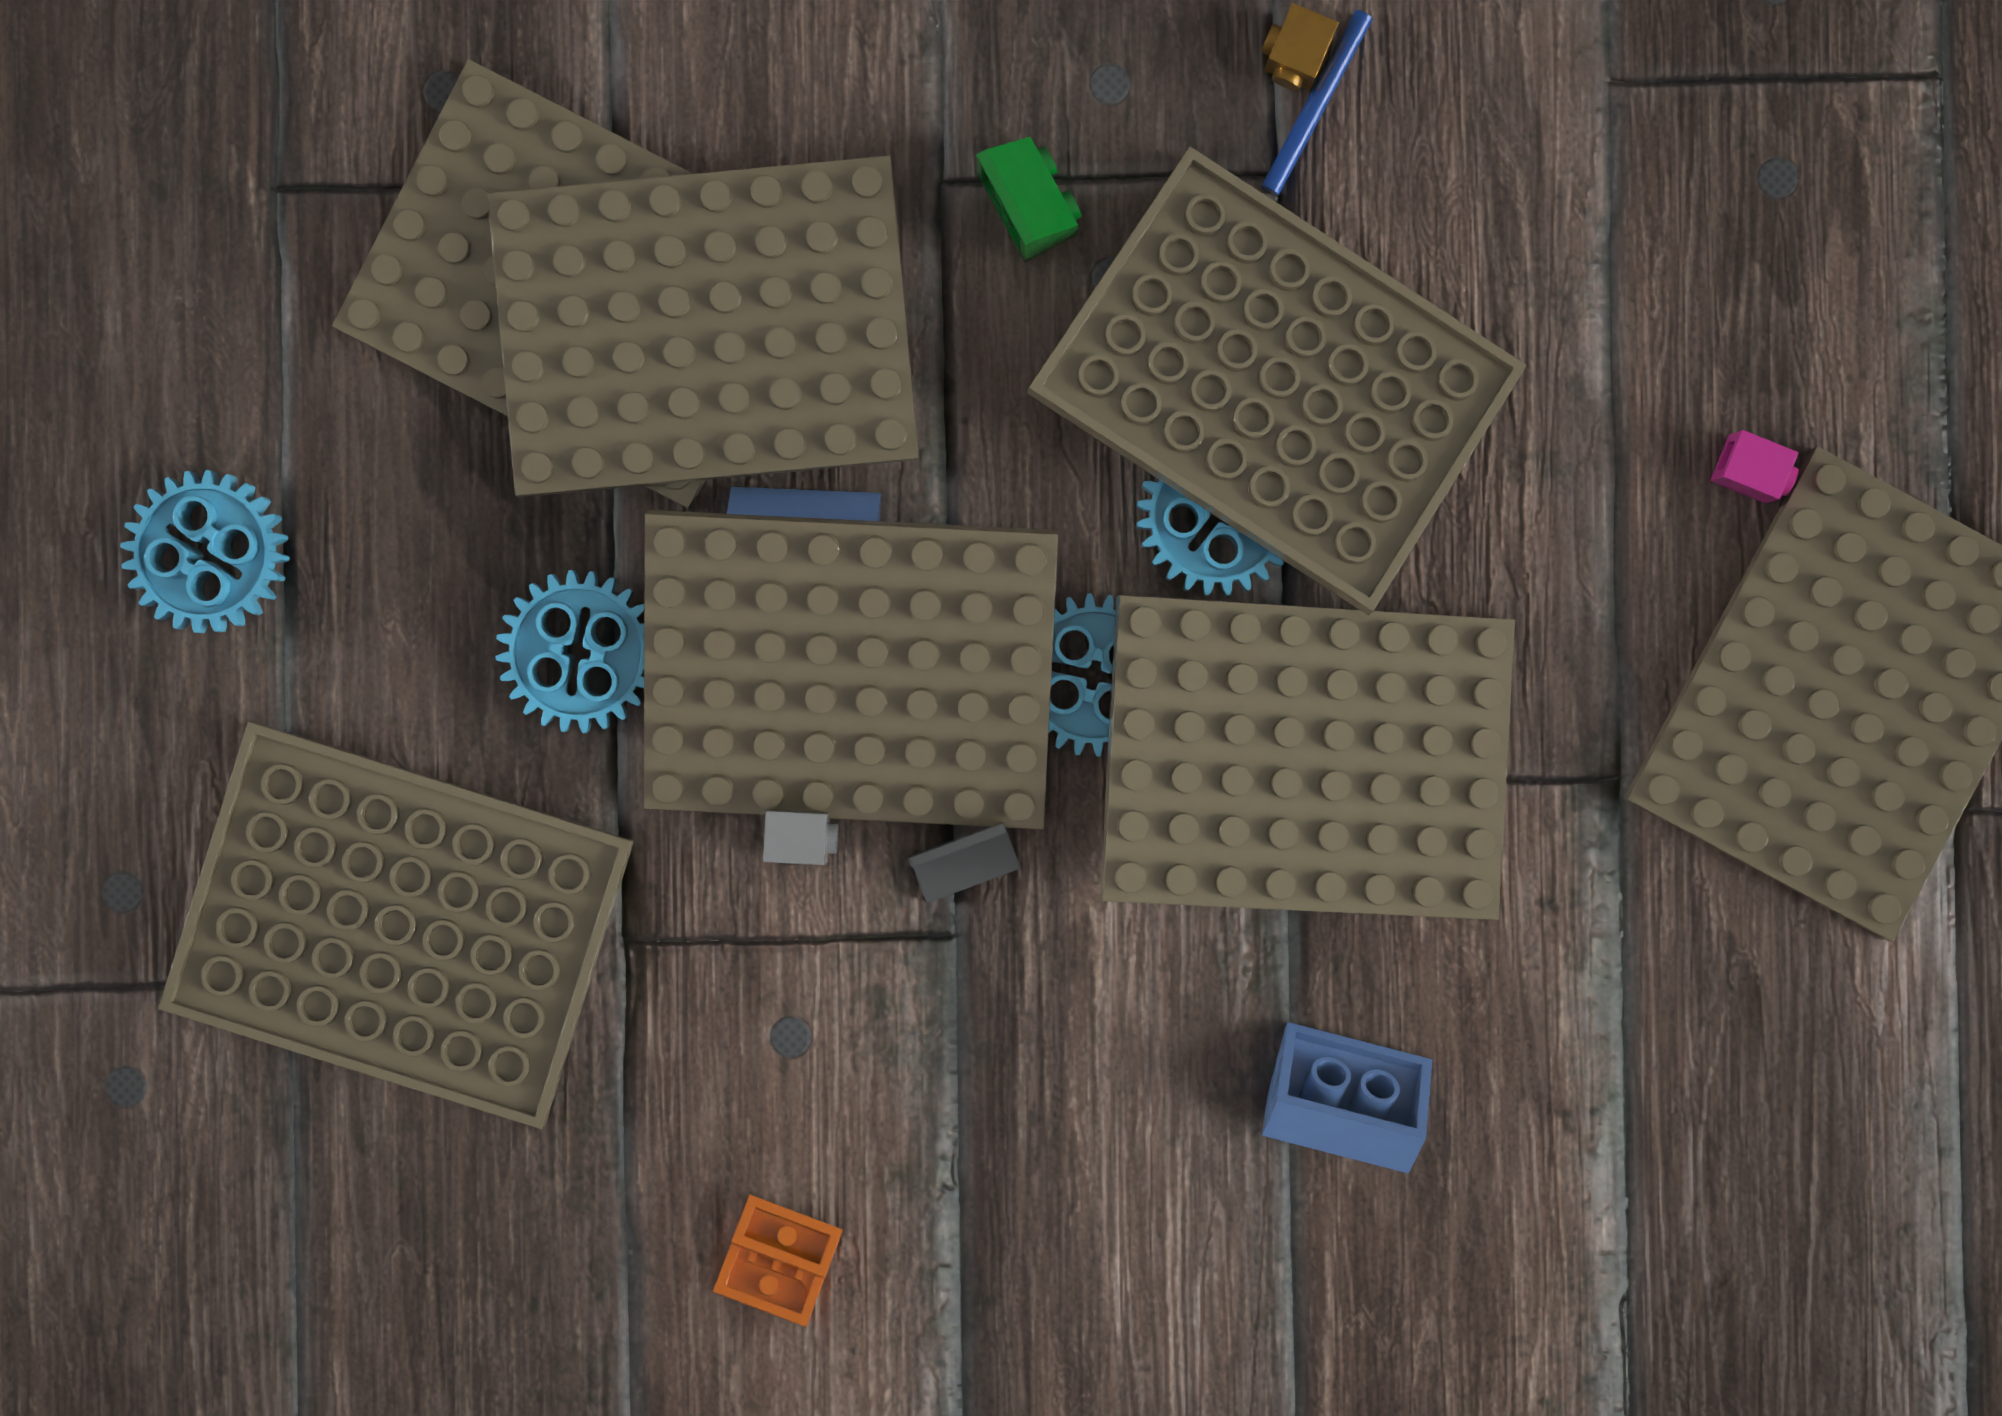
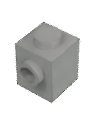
[763,810,838,865]

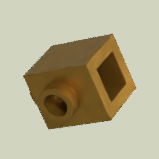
[1261,2,1339,91]

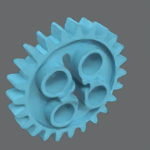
[120,470,289,633]
[1136,480,1284,597]
[495,570,644,733]
[1049,593,1116,757]

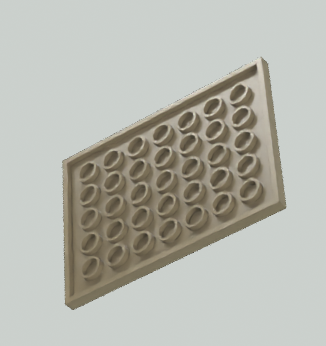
[332,59,705,509]
[1027,146,1527,615]
[487,155,919,497]
[1623,446,2002,942]
[644,510,1058,829]
[1100,595,1515,920]
[158,721,634,1129]

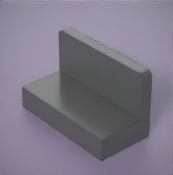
[908,822,1021,903]

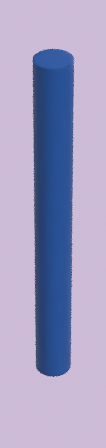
[1261,10,1373,196]

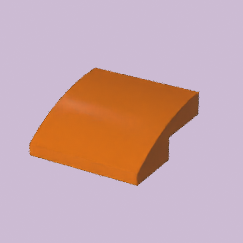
[713,1194,843,1328]

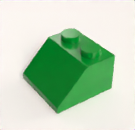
[976,137,1082,263]

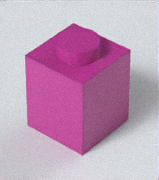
[1710,430,1799,503]

